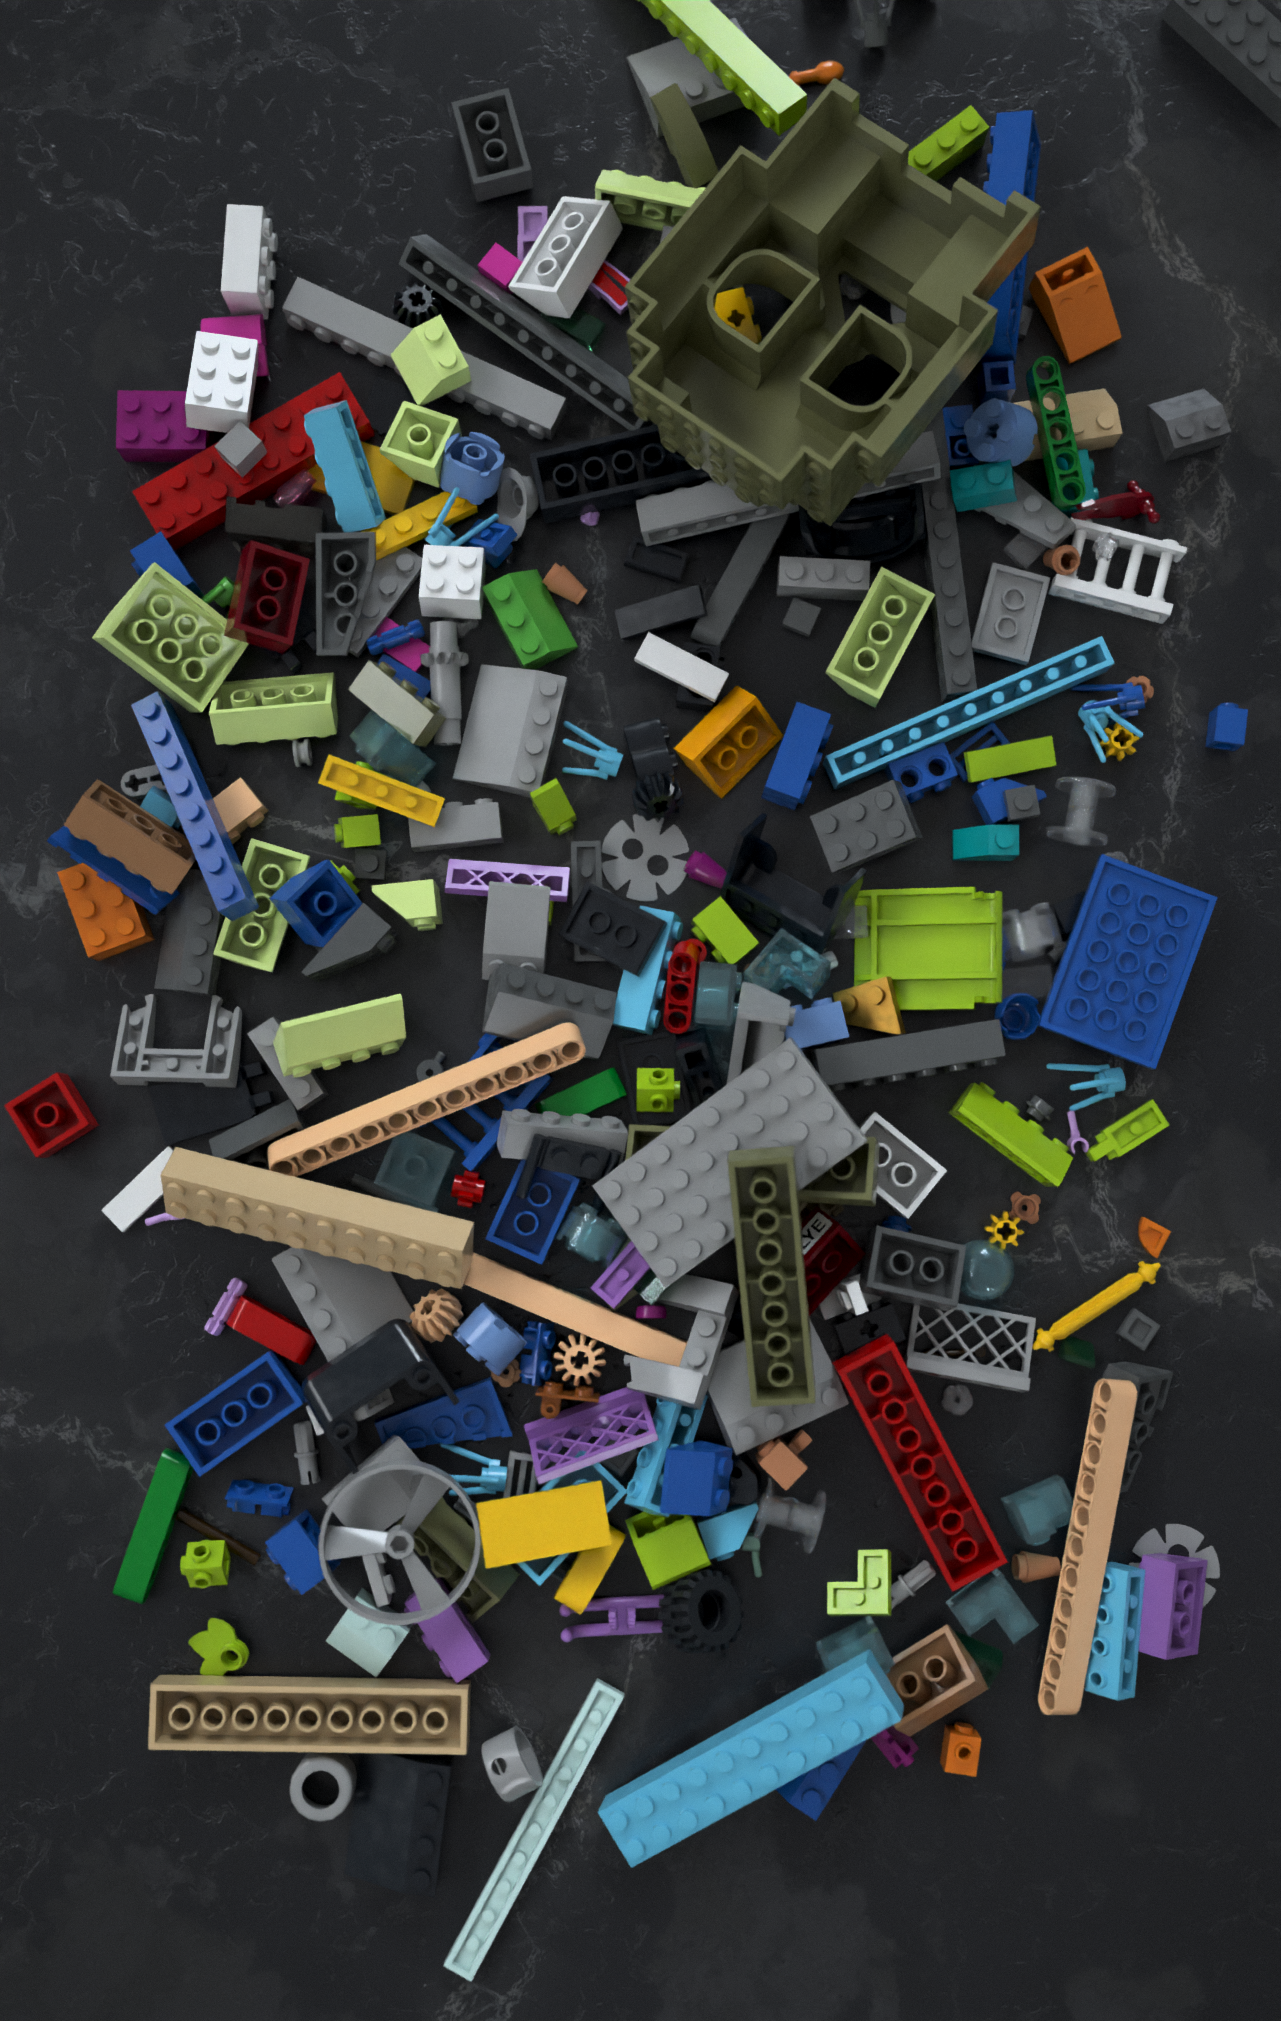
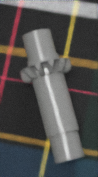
[420,621,468,746]

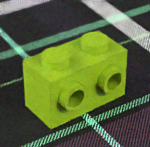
[691,896,759,969]

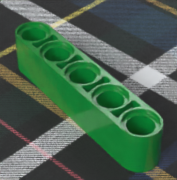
[1026,356,1086,510]
[113,1448,194,1605]

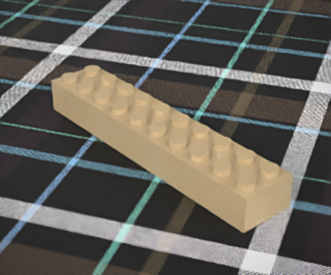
[160,1147,474,1289]
[148,1675,471,1755]

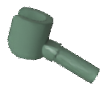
[742,1532,763,1577]

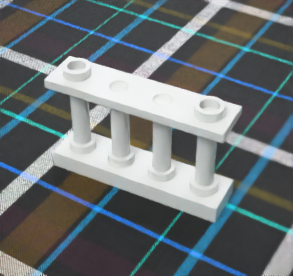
[1048,517,1188,624]

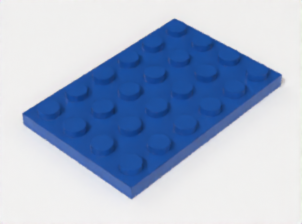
[1037,854,1218,1070]

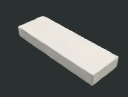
[634,632,729,702]
[102,1146,174,1232]

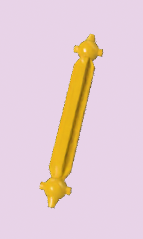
[1032,1261,1161,1352]

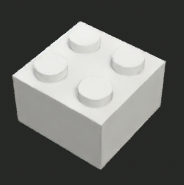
[419,545,486,619]

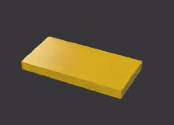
[290,442,415,515]
[476,1480,612,1569]

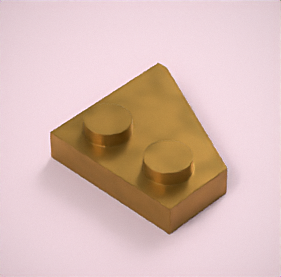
[832,976,906,1035]

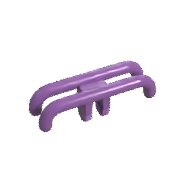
[559,1594,664,1642]

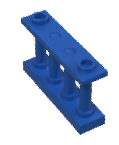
[419,1034,555,1171]

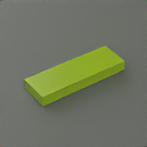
[964,736,1056,782]

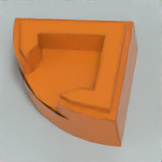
[1138,1217,1171,1258]

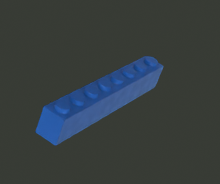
[131,691,259,922]

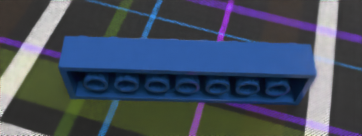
[979,110,1041,365]

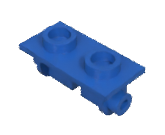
[519,1320,556,1386]
[225,1479,294,1518]

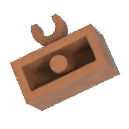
[755,1429,812,1491]

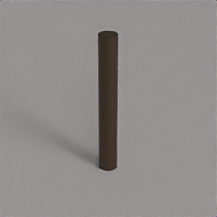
[175,1508,261,1566]

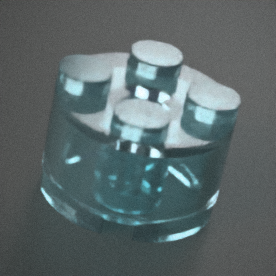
[554,1203,626,1269]

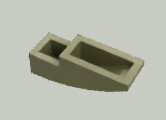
[650,83,719,188]

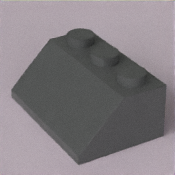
[209,1099,309,1170]

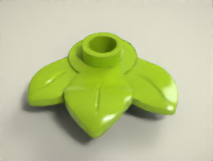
[188,1618,249,1676]

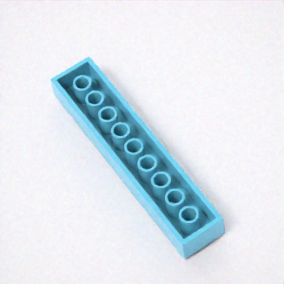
[598,1649,904,1868]

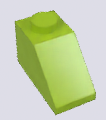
[530,778,577,835]

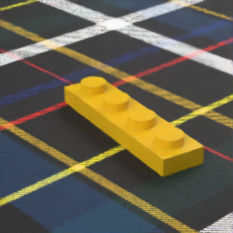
[361,491,477,561]
[318,754,445,827]

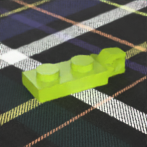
[1085,1099,1169,1162]

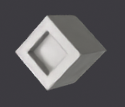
[214,422,267,477]

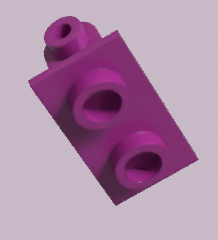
[870,1725,919,1769]

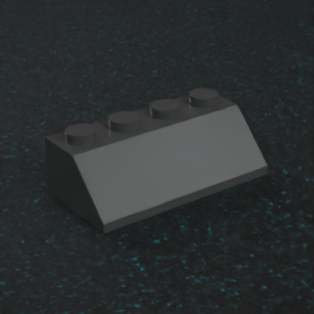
[154,869,225,997]
[482,963,617,1061]

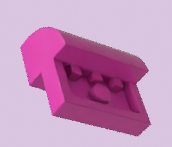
[201,314,269,377]

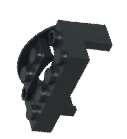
[798,483,926,565]

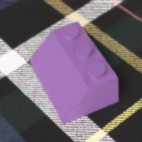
[1139,1553,1208,1660]

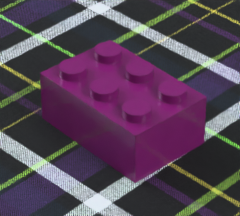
[116,390,214,462]

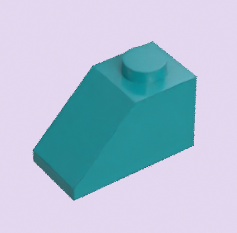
[952,825,1019,861]

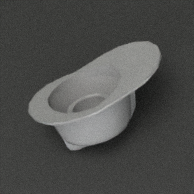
[497,467,539,542]

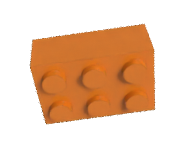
[57,863,155,961]

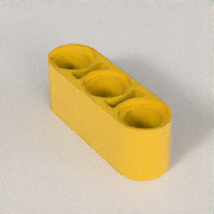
[553,1524,626,1615]

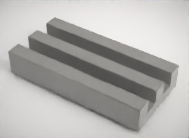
[503,1451,537,1498]

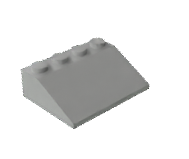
[627,18,747,138]
[453,664,568,798]
[271,1247,414,1362]
[706,1320,849,1455]

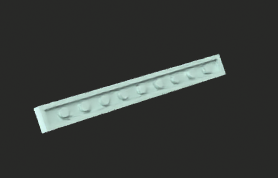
[444,1678,624,1981]

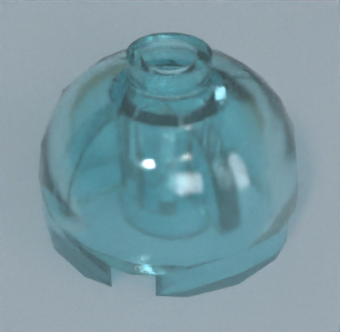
[960,1239,1015,1300]

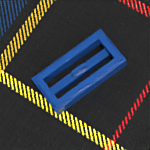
[949,721,1010,782]

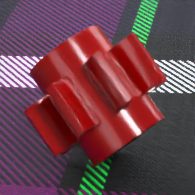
[451,1169,486,1208]

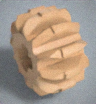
[409,1288,464,1343]
[554,1333,606,1386]

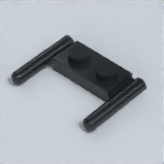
[516,1134,622,1214]

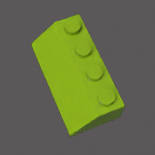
[948,1082,1073,1187]

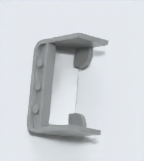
[727,982,796,1084]

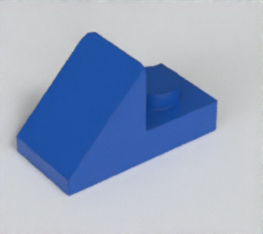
[463,519,517,568]

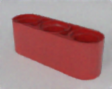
[663,941,700,1034]
[226,1295,317,1365]

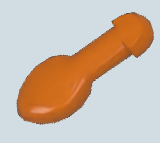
[789,61,844,87]

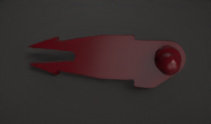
[1071,480,1160,524]

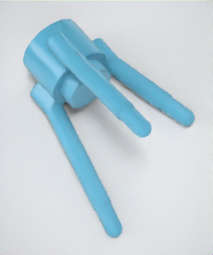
[425,487,499,546]
[1078,700,1144,763]
[562,721,624,780]
[1046,1063,1126,1111]
[440,1443,507,1496]

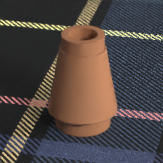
[1043,545,1080,576]
[542,563,588,605]
[1011,1551,1061,1583]

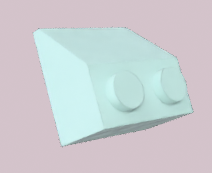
[326,1588,412,1677]

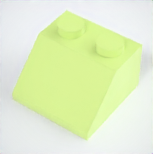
[391,314,471,406]
[379,401,462,488]
[372,879,443,931]

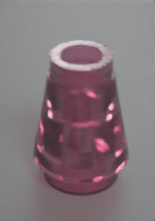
[273,468,317,514]

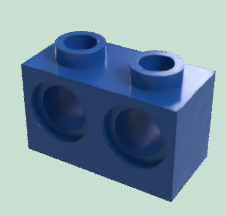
[884,742,958,803]

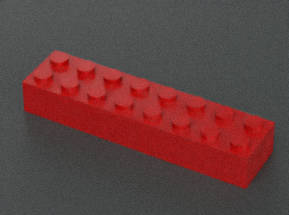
[132,372,375,550]
[832,1334,1008,1592]

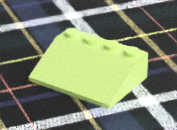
[92,562,249,713]

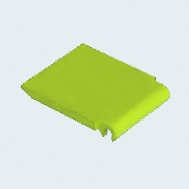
[854,887,1002,1011]

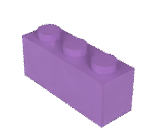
[404,1577,490,1683]

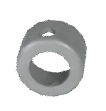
[481,1726,543,1803]
[289,1752,357,1822]

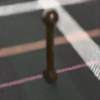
[922,1346,986,1358]

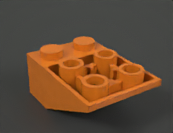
[1028,247,1122,364]

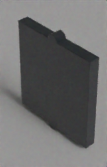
[363,377,417,436]

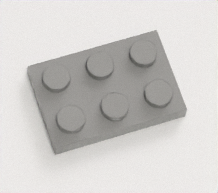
[971,562,1050,665]

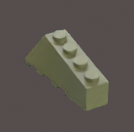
[396,1497,520,1623]

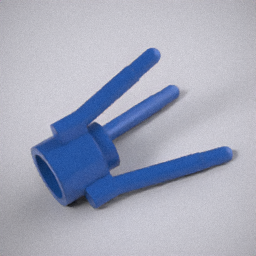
[1070,682,1145,727]

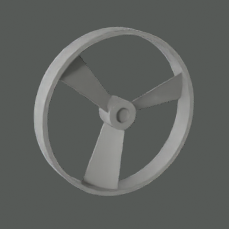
[319,1459,480,1625]

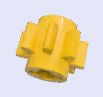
[1100,722,1139,761]
[984,1211,1024,1250]

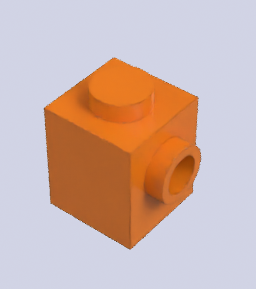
[940,1722,982,1777]

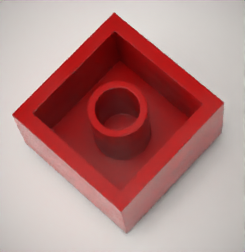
[4,1072,99,1158]

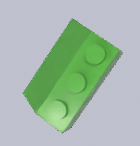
[482,569,578,670]

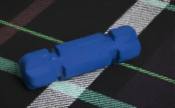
[366,620,425,655]

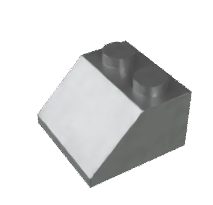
[1146,388,1231,462]

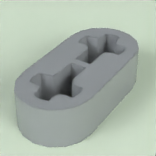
[121,764,168,799]

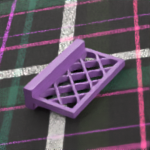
[524,1387,659,1484]

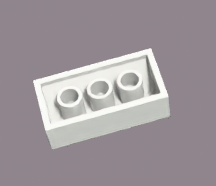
[508,196,623,318]

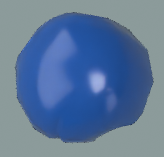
[994,993,1040,1040]

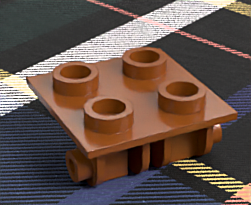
[536,1381,600,1419]

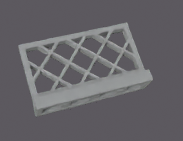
[903,1304,1036,1393]

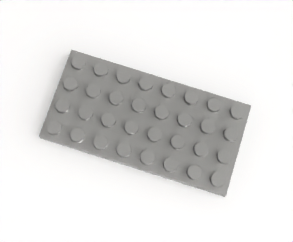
[593,1037,868,1288]

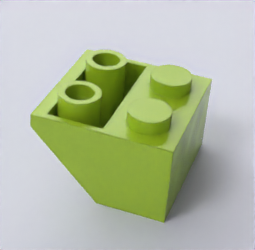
[625,1512,711,1590]

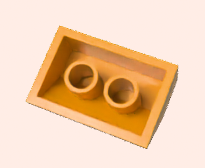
[674,685,784,799]

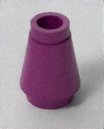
[683,850,727,889]

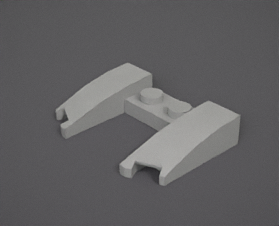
[110,994,242,1088]
[624,1274,739,1410]

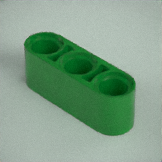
[535,1067,627,1116]

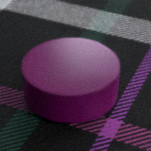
[636,1306,667,1319]

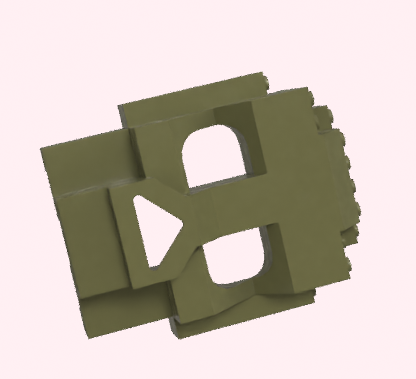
[625,78,1041,526]

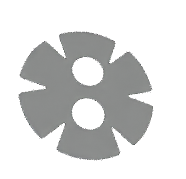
[601,814,689,901]
[1129,1524,1220,1607]

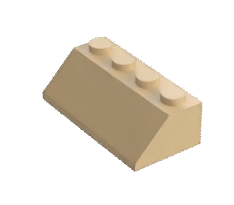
[1013,388,1123,461]

